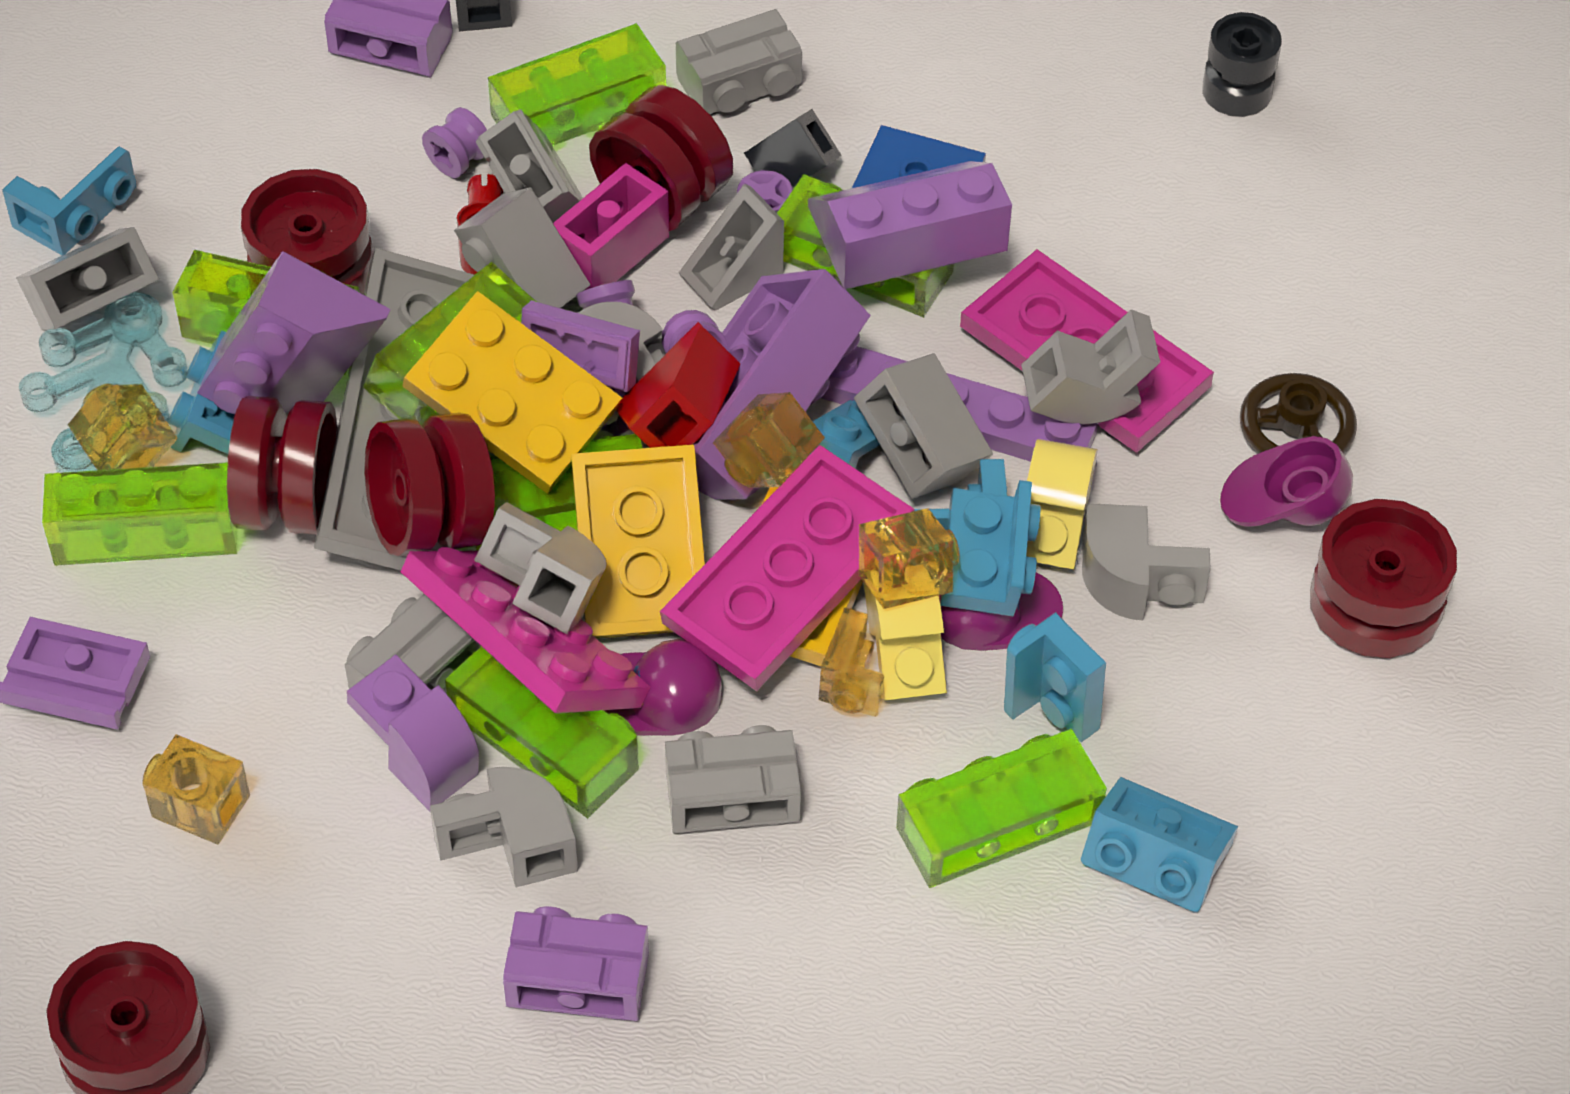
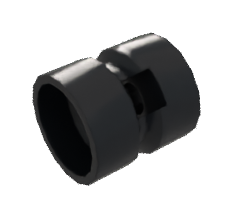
[1202,12,1282,117]

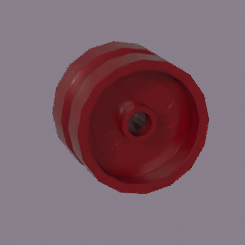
[589,85,733,231]
[241,169,373,294]
[227,396,338,535]
[364,412,495,556]
[1310,498,1457,658]
[46,941,210,1094]

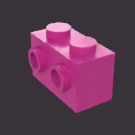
[553,163,669,291]

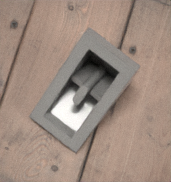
[678,184,784,310]

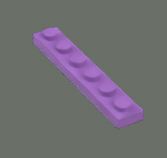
[821,346,1098,462]

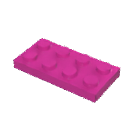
[960,249,1214,453]
[660,445,915,691]
[400,547,651,713]

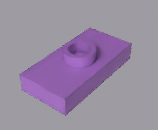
[521,300,640,392]

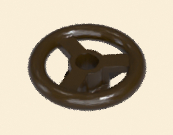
[1240,373,1357,454]

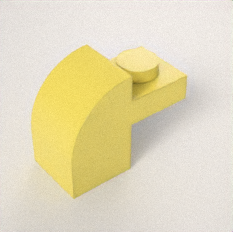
[1026,439,1098,569]
[863,565,947,700]

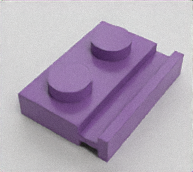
[0,617,150,730]

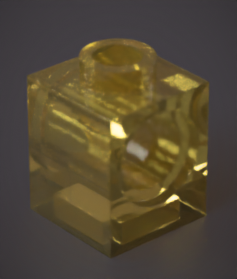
[67,383,178,480]
[712,392,825,488]
[859,508,960,609]
[142,734,250,845]

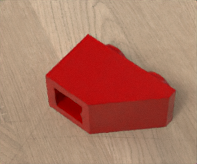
[617,322,741,448]

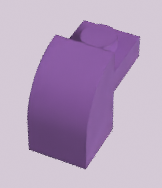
[347,654,479,812]

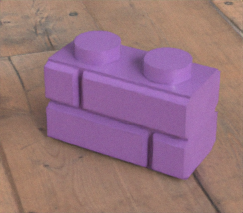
[324,0,453,77]
[503,906,649,1021]

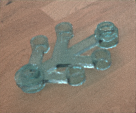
[19,292,188,482]

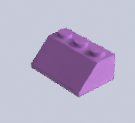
[808,161,1012,289]
[197,251,391,414]

